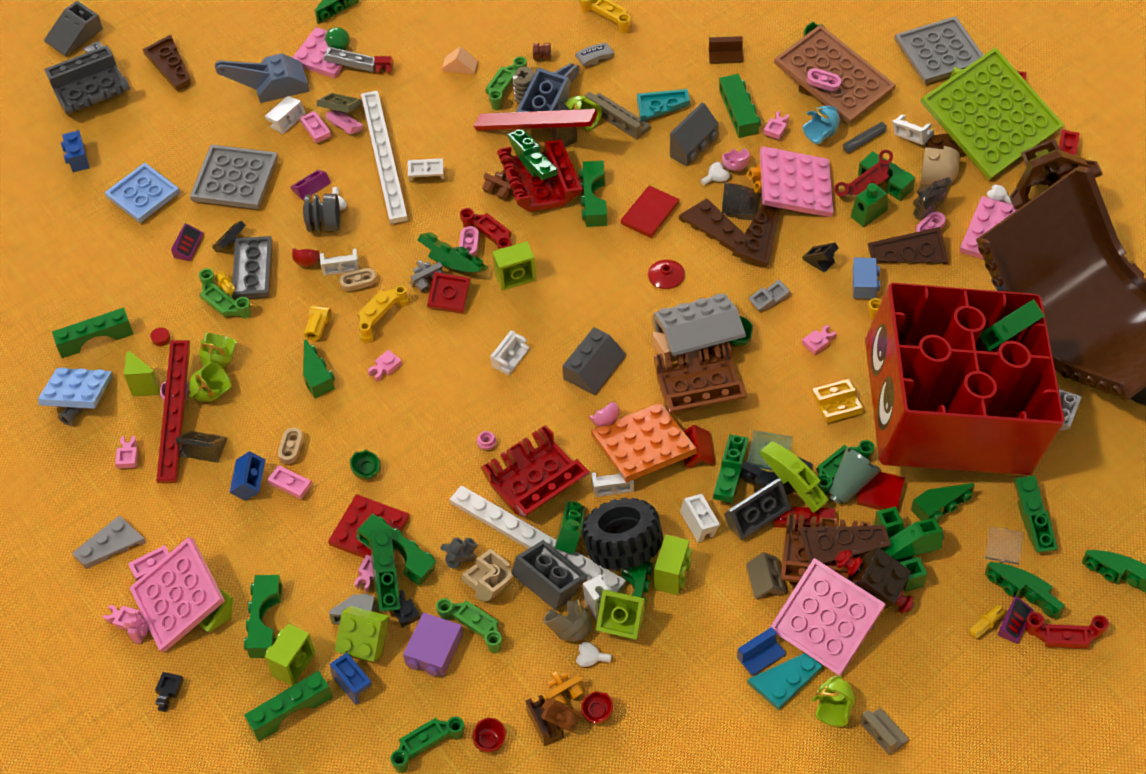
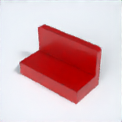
[683,425,715,468]

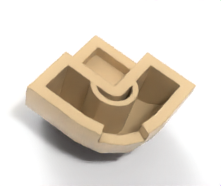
[920,146,960,187]
[461,549,512,601]

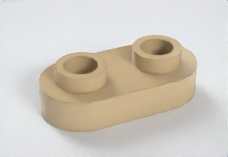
[339,268,377,291]
[278,428,303,464]

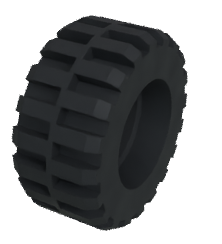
[582,498,663,570]

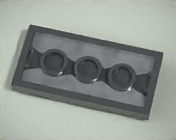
[232,236,272,299]

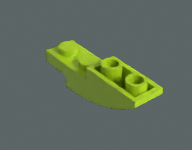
[759,441,829,513]

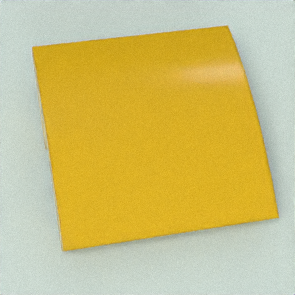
[812,379,863,423]

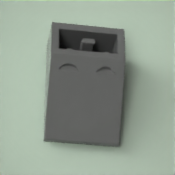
[44,1,103,56]

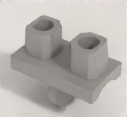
[410,260,442,292]

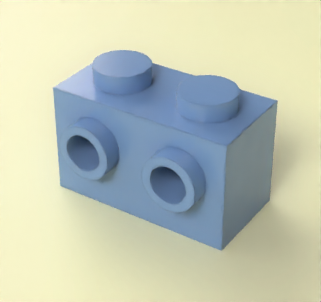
[852,258,880,299]

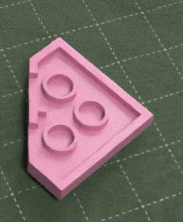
[292,27,343,79]

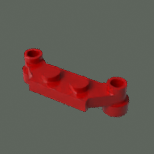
[834,149,893,196]
[460,208,512,249]
[1026,612,1109,649]

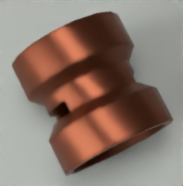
[533,43,551,60]

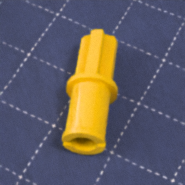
[215,271,236,296]
[969,605,1005,638]

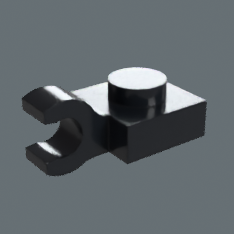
[155,672,184,712]

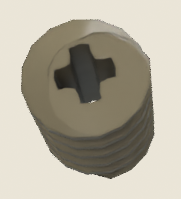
[512,67,534,104]

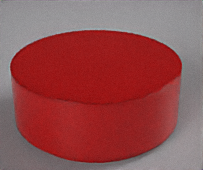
[150,327,170,346]

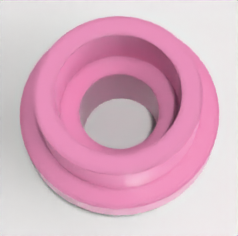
[477,431,496,450]

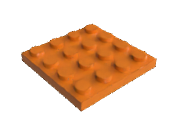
[591,402,697,483]

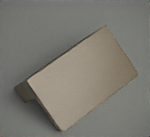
[746,552,786,599]
[860,708,908,755]

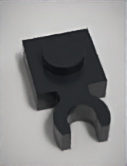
[393,590,420,627]

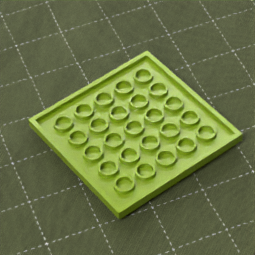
[920,47,1064,180]

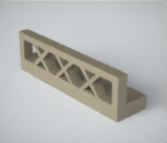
[585,92,650,140]

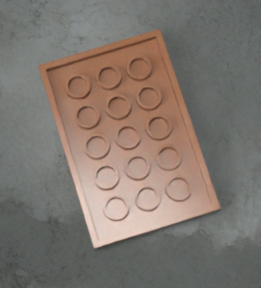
[774,24,896,124]

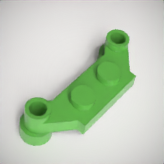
[485,56,527,110]
[199,268,251,318]
[436,598,502,653]

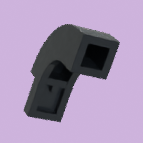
[740,456,813,495]

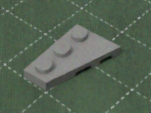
[72,515,146,569]

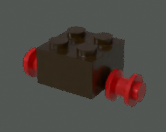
[835,547,914,614]

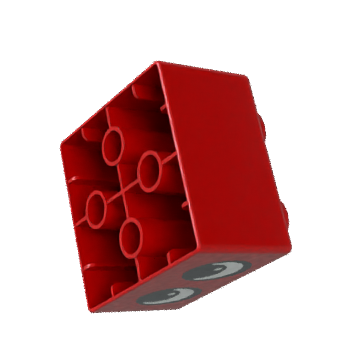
[865,283,1064,475]

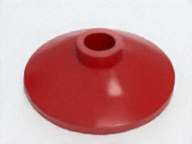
[648,259,685,289]

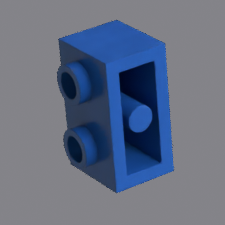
[61,130,90,173]
[229,451,266,501]

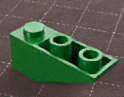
[314,0,359,24]
[980,299,1045,351]
[303,339,335,399]
[911,483,975,522]
[554,500,585,554]
[882,517,942,560]

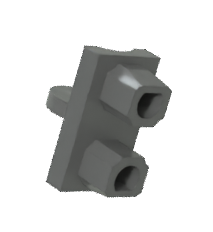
[440,538,478,568]

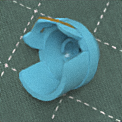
[802,105,840,144]

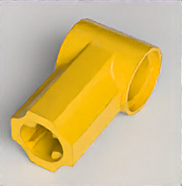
[304,305,332,342]

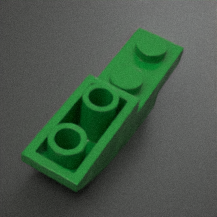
[508,129,557,180]
[417,232,488,272]
[713,434,749,503]
[1014,475,1058,553]
[370,529,400,612]
[1082,550,1146,594]
[984,562,1065,620]

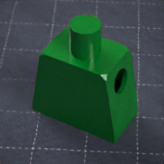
[851,183,888,227]

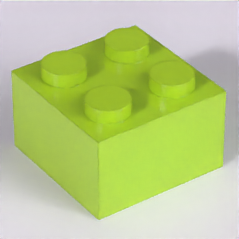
[492,241,536,291]
[654,534,692,595]
[335,606,390,662]
[265,623,316,686]

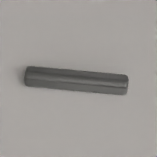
[843,122,887,153]

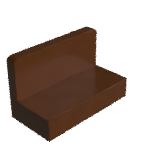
[708,36,743,64]

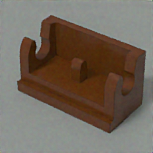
[525,695,564,746]

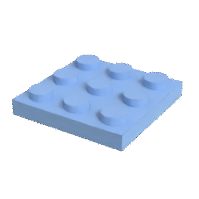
[104,163,180,223]
[38,367,112,409]

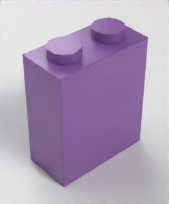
[403,612,463,677]

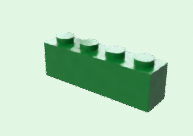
[719,74,761,138]

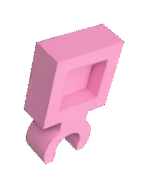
[763,111,789,140]
[802,325,836,355]
[368,350,402,382]
[115,436,138,468]
[355,555,374,592]
[103,605,142,630]
[123,611,148,644]

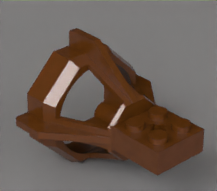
[1009,139,1103,210]

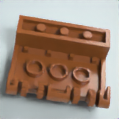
[654,341,747,413]
[780,514,870,582]

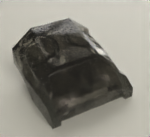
[913,177,951,219]
[722,182,761,220]

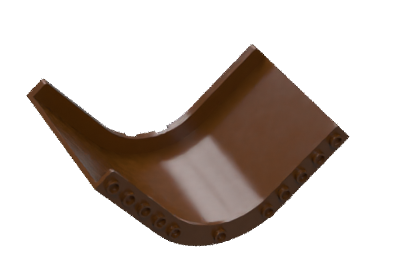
[976,166,1146,400]

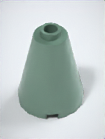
[829,447,881,505]

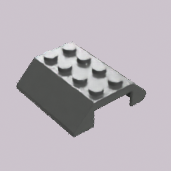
[44,45,131,115]

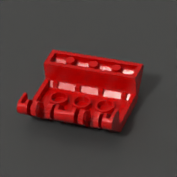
[497,139,582,212]
[481,425,590,517]

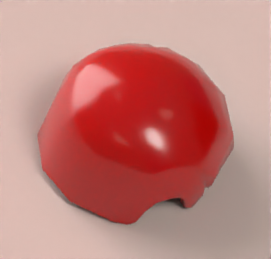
[292,248,320,267]
[581,691,614,724]
[472,717,506,753]

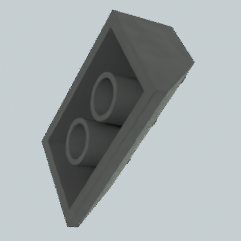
[670,102,719,167]
[562,327,626,395]
[724,478,791,540]
[511,540,588,610]

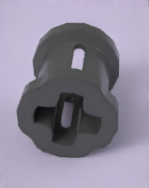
[58,407,83,426]

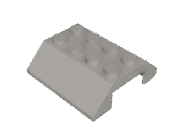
[652,294,746,356]

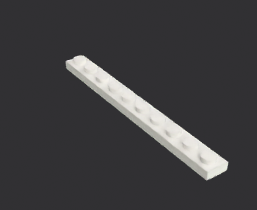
[361,91,408,224]
[449,485,626,593]

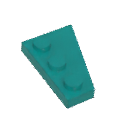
[637,89,690,122]
[747,653,822,711]

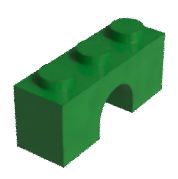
[858,151,915,201]

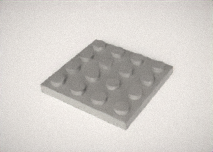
[894,16,983,84]
[190,145,278,209]

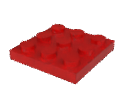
[328,494,410,559]

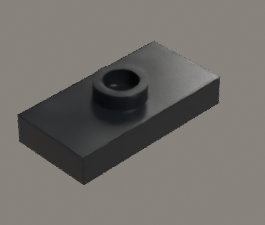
[212,221,246,252]

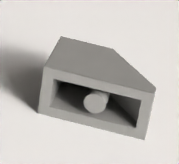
[329,594,377,625]

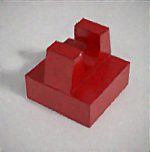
[374,56,394,74]

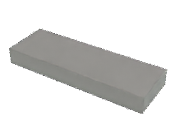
[324,47,375,72]

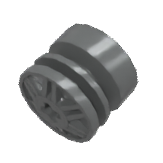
[303,193,340,232]

